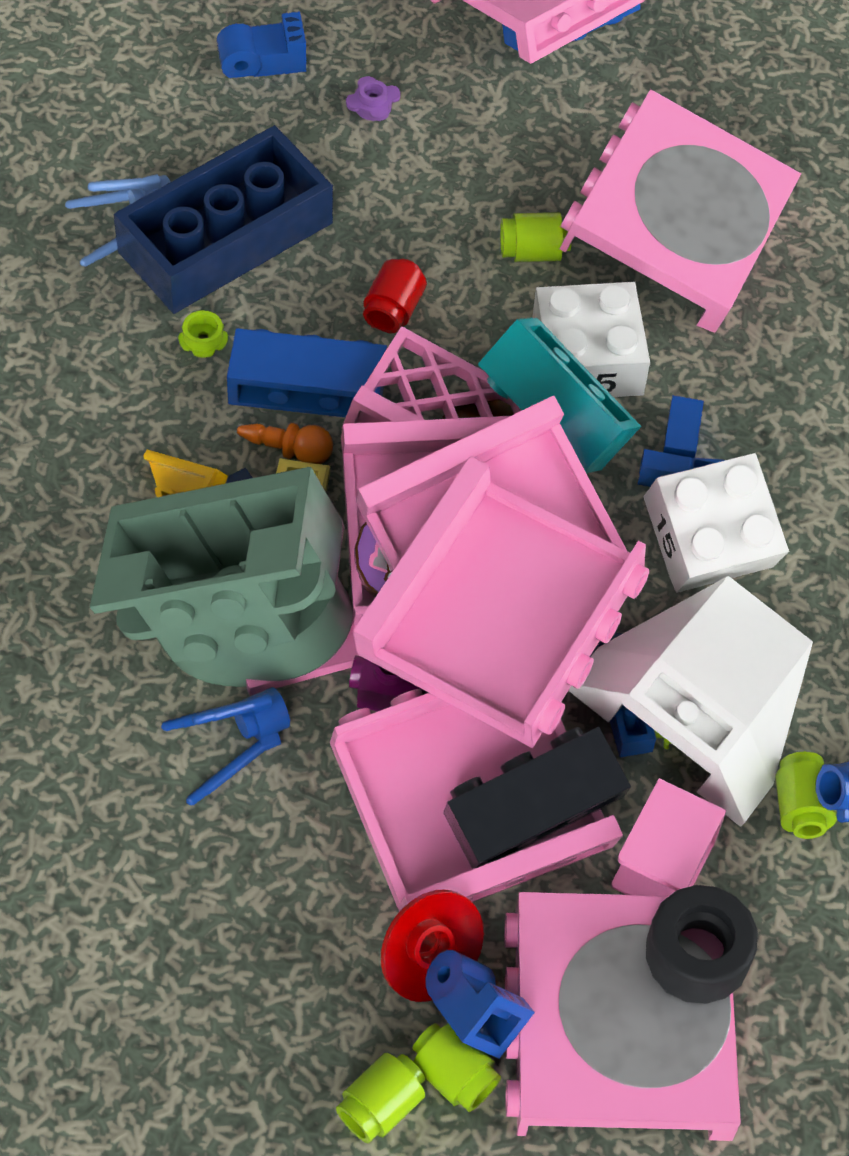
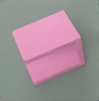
[611,778,726,896]

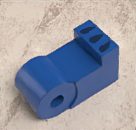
[216,11,306,78]
[425,950,535,1059]

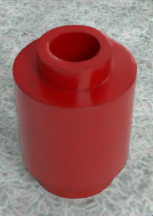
[363,259,427,334]

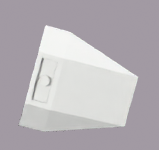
[569,576,813,827]

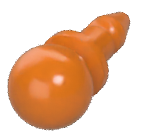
[237,423,333,464]

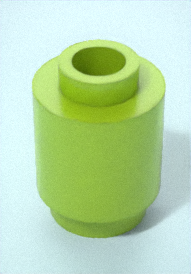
[500,212,571,262]
[775,751,837,839]
[412,1023,501,1112]
[336,1053,425,1143]

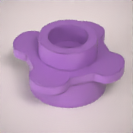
[346,76,400,121]

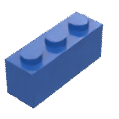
[227,328,387,418]

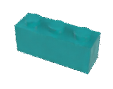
[478,318,642,474]

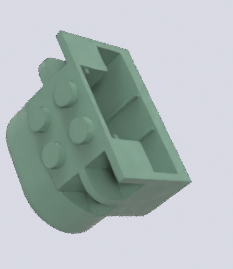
[90,467,353,687]

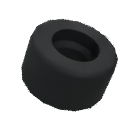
[646,885,758,1004]

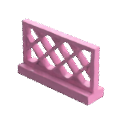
[342,326,521,429]

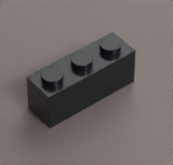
[443,727,631,869]

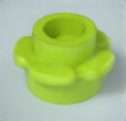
[178,310,228,358]

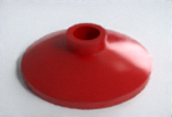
[381,889,484,1002]

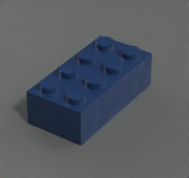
[113,125,333,314]

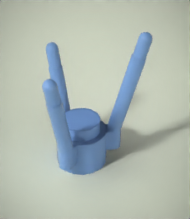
[65,174,170,267]

